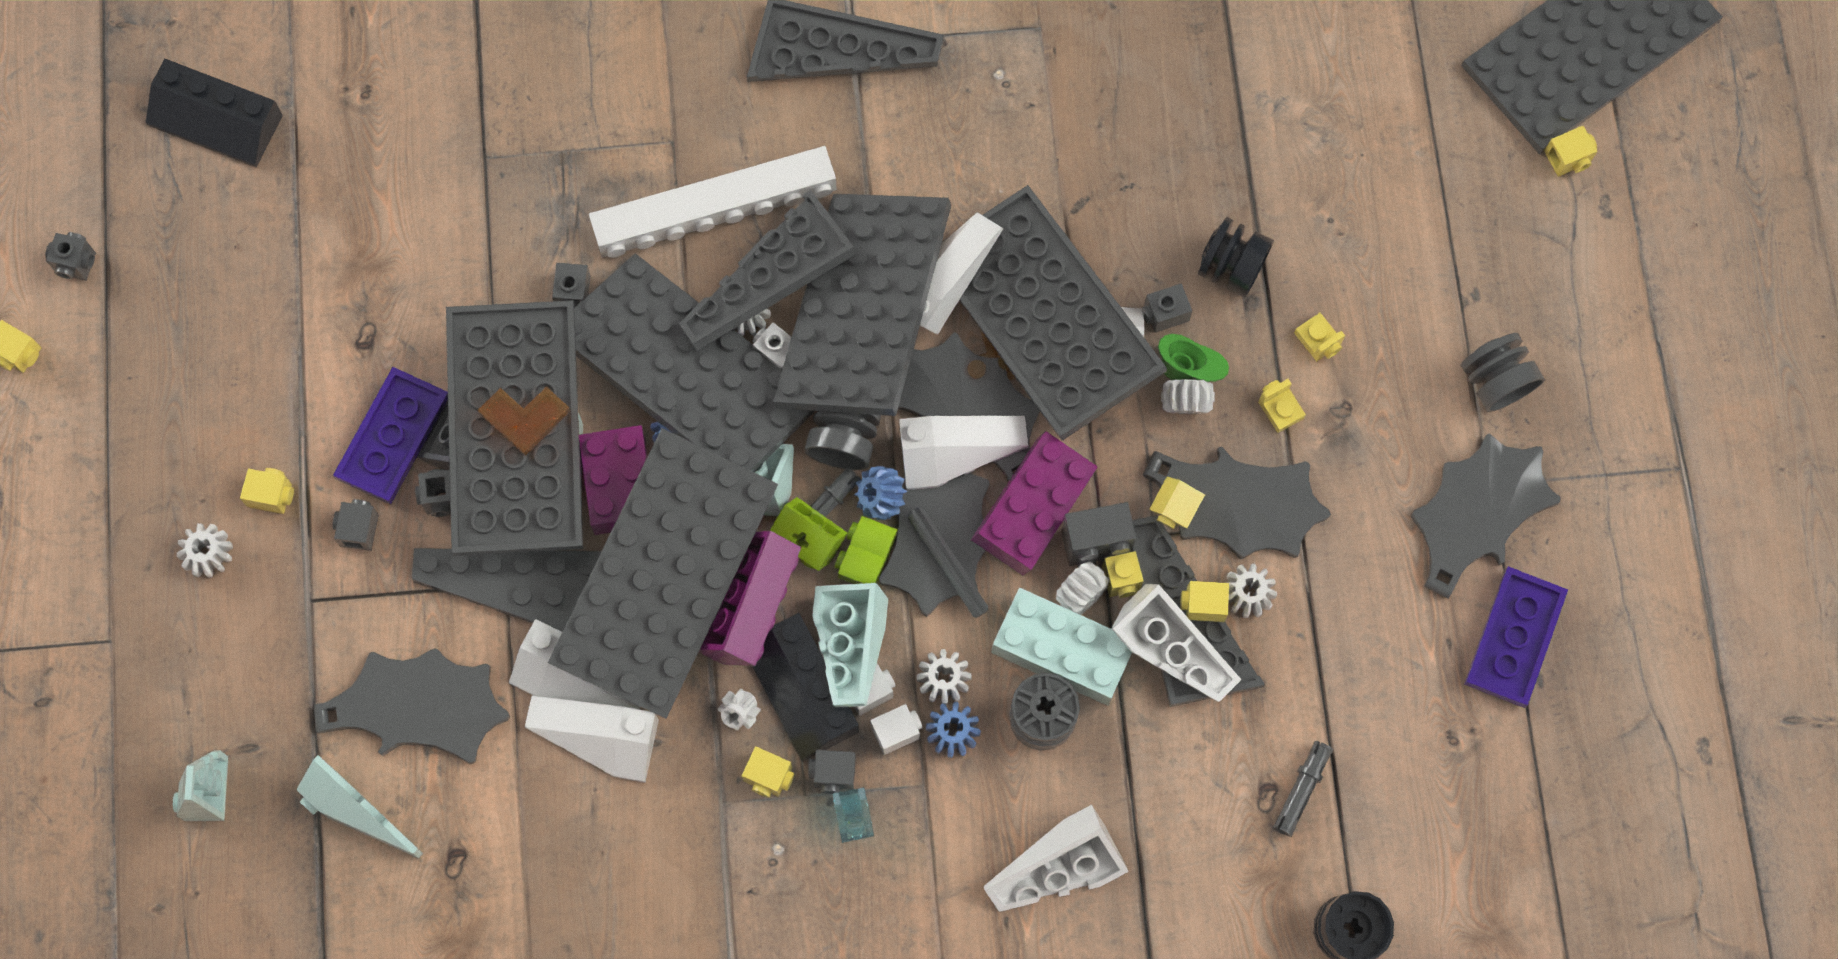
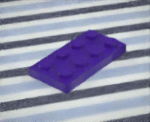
[333,367,448,504]
[1464,566,1568,708]

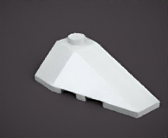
[899,416,1028,490]
[509,619,641,710]
[984,805,1129,912]

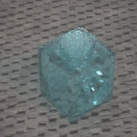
[832,787,874,843]

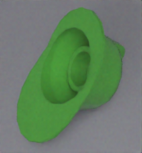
[1158,334,1229,382]

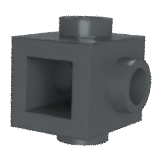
[45,232,96,281]
[415,469,451,517]

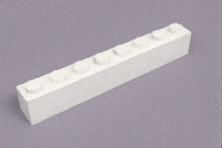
[589,146,837,258]

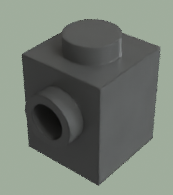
[552,263,591,308]
[1142,283,1192,333]
[333,499,379,551]
[808,750,856,794]

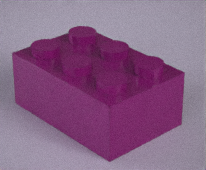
[579,425,648,535]

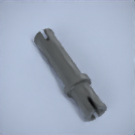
[1273,741,1333,837]

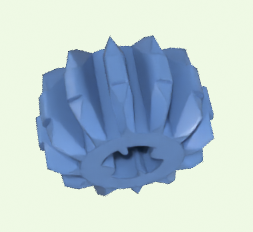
[854,466,907,520]
[926,702,981,758]

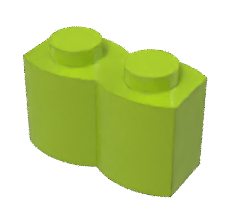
[835,516,897,584]

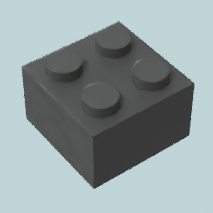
[1061,502,1136,568]

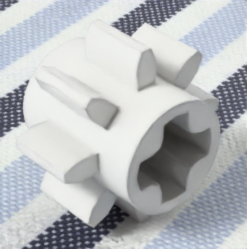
[718,689,761,731]

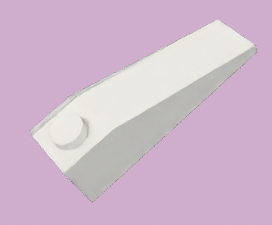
[920,213,1003,335]
[1111,584,1241,702]
[525,696,659,783]

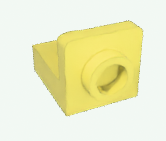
[1294,313,1346,362]
[1258,379,1306,433]

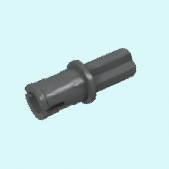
[810,467,861,517]

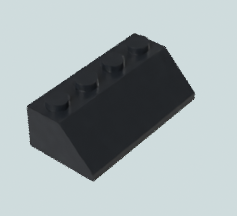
[146,58,283,167]
[752,613,859,762]

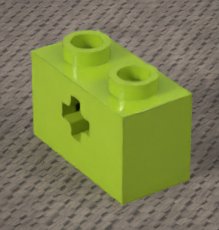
[770,497,848,571]

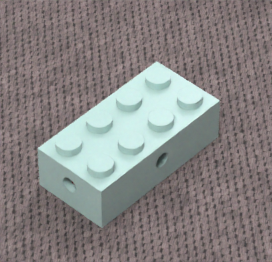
[991,588,1132,706]

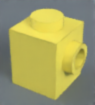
[1544,126,1598,177]
[0,320,41,373]
[240,468,294,514]
[1149,476,1205,529]
[1102,551,1144,598]
[1180,581,1229,622]
[742,746,795,798]

